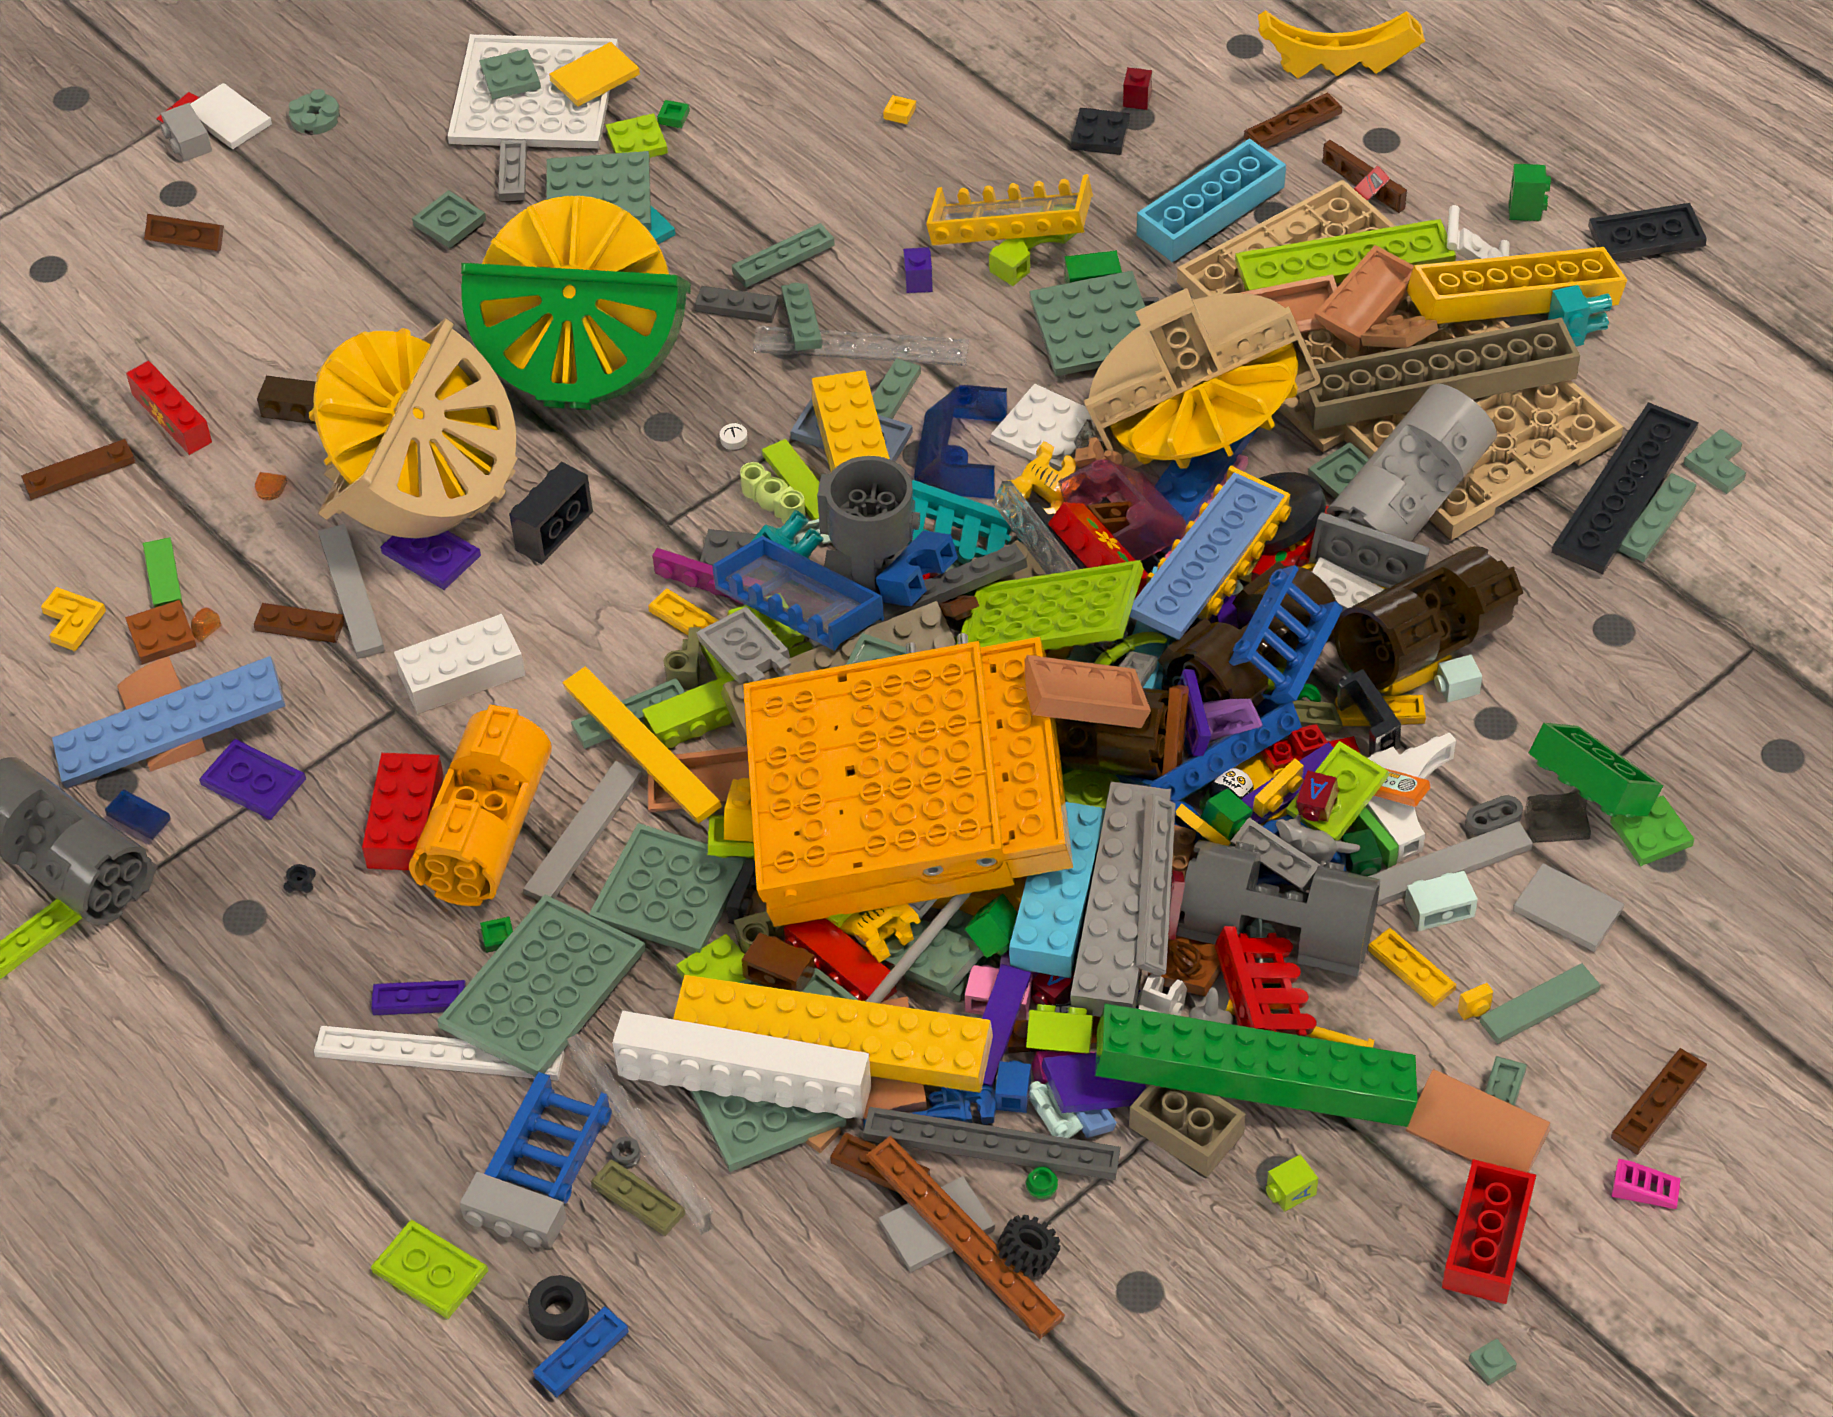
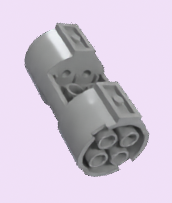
[1327,384,1497,542]

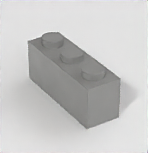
[460,1172,567,1250]

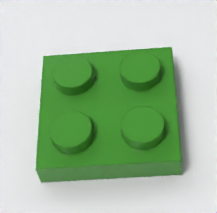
[1610,795,1694,866]

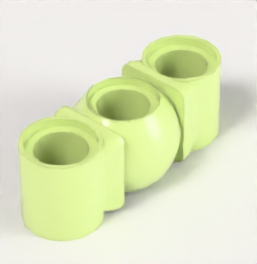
[740,462,806,524]

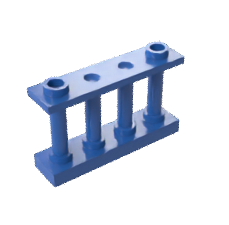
[1229,565,1343,705]
[484,1072,612,1204]

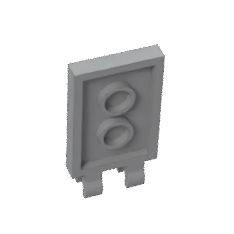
[696,607,793,684]

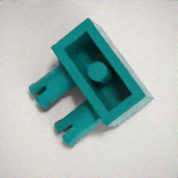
[1548,285,1612,347]
[751,510,824,588]

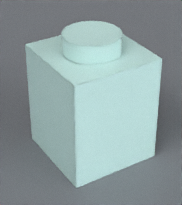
[1434,655,1482,703]

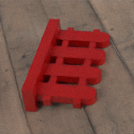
[1214,926,1317,1037]

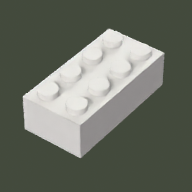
[394,614,526,714]

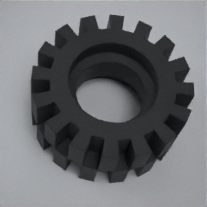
[996,1215,1061,1277]

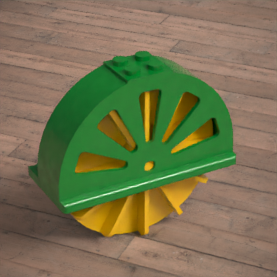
[461,196,691,410]

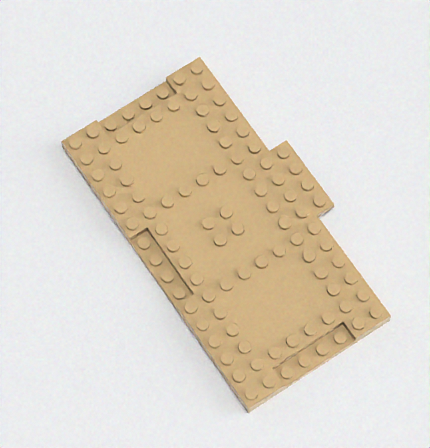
[1177,180,1624,540]

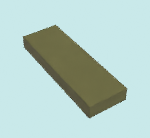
[591,1159,686,1236]

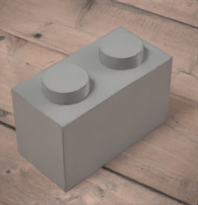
[160,103,212,162]

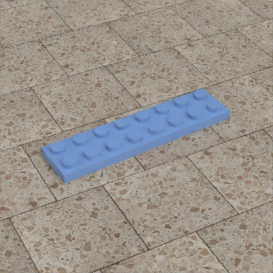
[1129,472,1285,640]
[52,656,286,788]

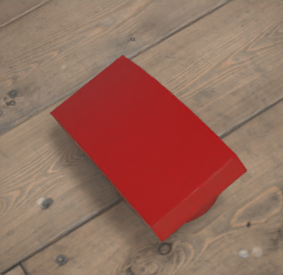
[1260,724,1328,774]

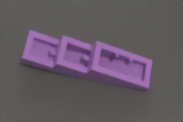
[1185,699,1262,741]

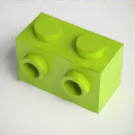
[1026,1004,1093,1053]

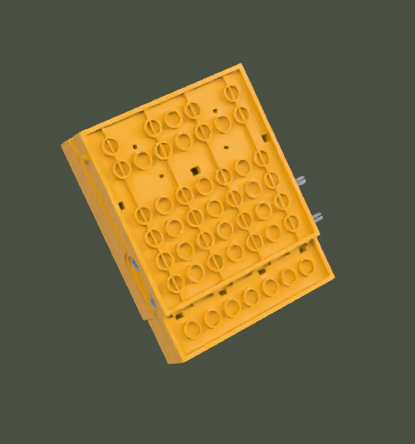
[743,633,1073,927]

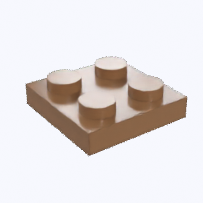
[1361,315,1438,348]

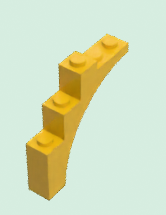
[1258,10,1425,79]

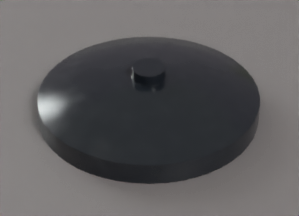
[1258,472,1326,555]

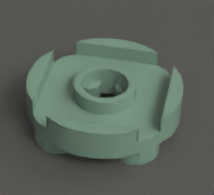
[289,89,340,134]

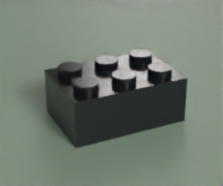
[509,461,593,565]

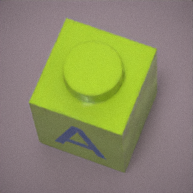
[1265,1154,1318,1212]

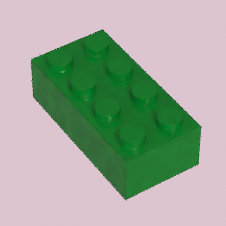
[1528,722,1664,818]

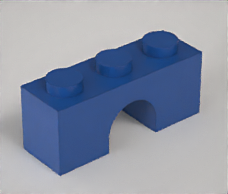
[876,530,958,606]

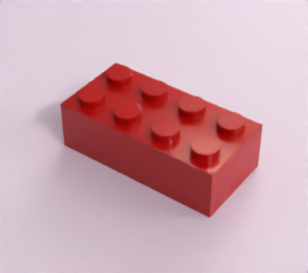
[362,752,444,871]
[1442,1159,1537,1304]

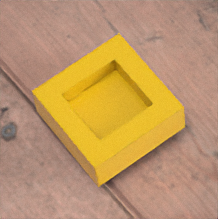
[883,95,916,124]
[1457,983,1494,1020]

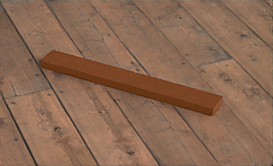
[866,1135,1065,1339]

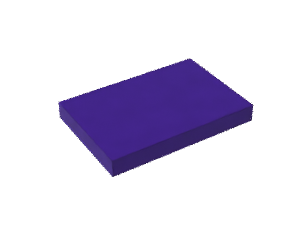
[380,531,481,590]
[199,739,306,820]
[1041,1052,1147,1113]

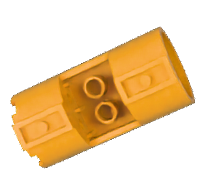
[409,704,552,906]

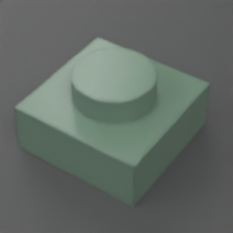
[1469,1338,1517,1385]

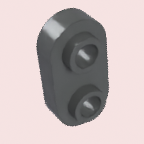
[1465,795,1523,836]

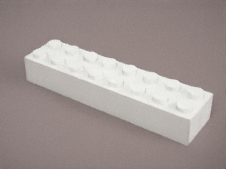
[612,1011,871,1119]

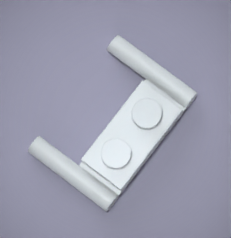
[1447,205,1510,260]

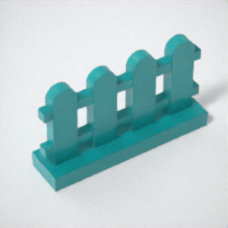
[908,480,1017,564]

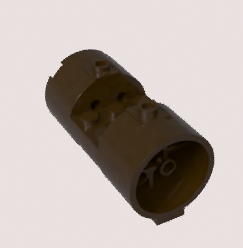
[1334,546,1523,690]
[1157,561,1338,708]
[1055,688,1169,780]

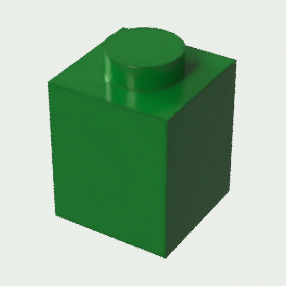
[1201,788,1253,841]

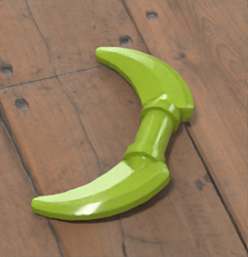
[1094,632,1168,665]

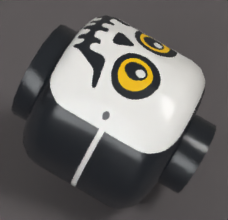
[1209,768,1254,800]

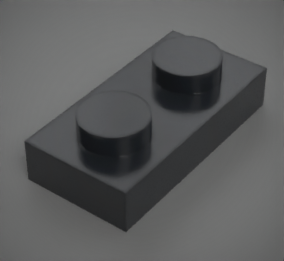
[727,858,757,924]

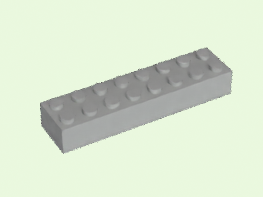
[1070,782,1171,1017]

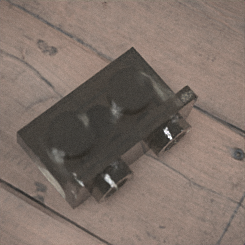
[1524,792,1591,843]

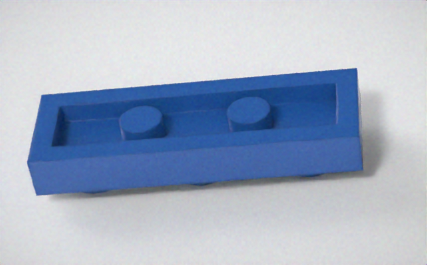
[533,1306,629,1398]

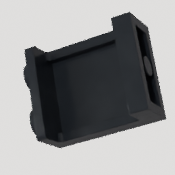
[1337,669,1401,756]

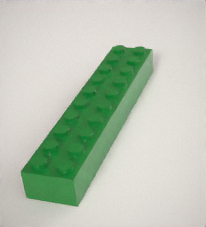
[1095,1004,1418,1127]

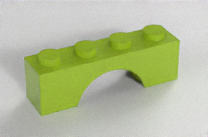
[989,205,1077,286]

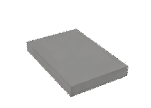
[1513,863,1624,952]
[879,1176,995,1273]

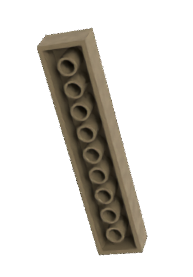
[1299,318,1580,430]

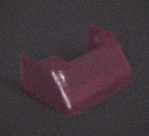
[1058,459,1187,561]

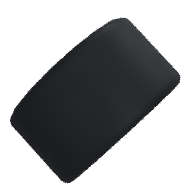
[528,1275,589,1341]

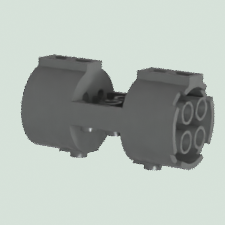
[817,456,923,611]
[0,757,158,925]
[1177,839,1380,977]

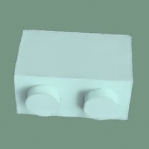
[1405,871,1478,931]

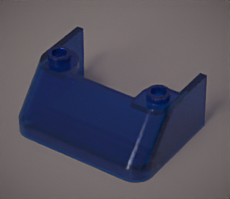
[914,385,1008,499]

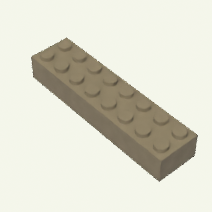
[721,601,956,746]

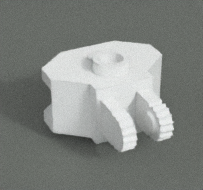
[1136,974,1187,1016]

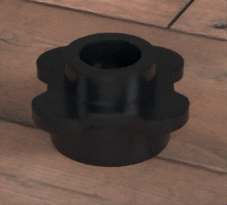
[284,864,316,893]

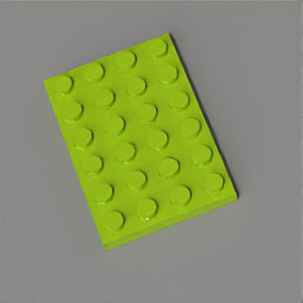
[956,560,1144,650]

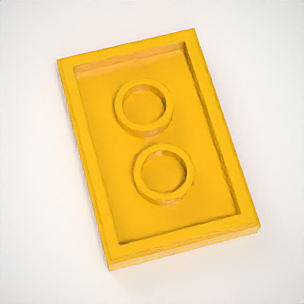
[549,42,640,107]

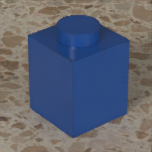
[995,1061,1031,1113]

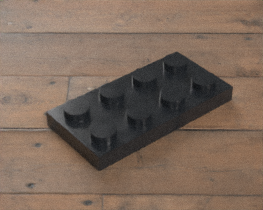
[1588,203,1707,261]

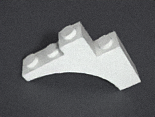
[1365,732,1456,863]

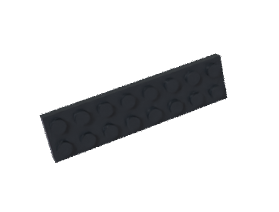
[1551,402,1699,574]

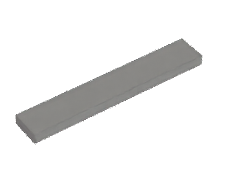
[318,524,385,659]
[523,760,642,901]
[1136,793,1176,976]
[1368,821,1533,907]

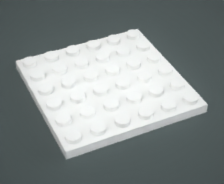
[447,34,618,149]

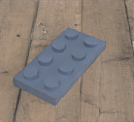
[790,397,913,461]

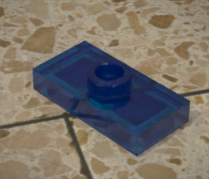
[105,789,171,840]

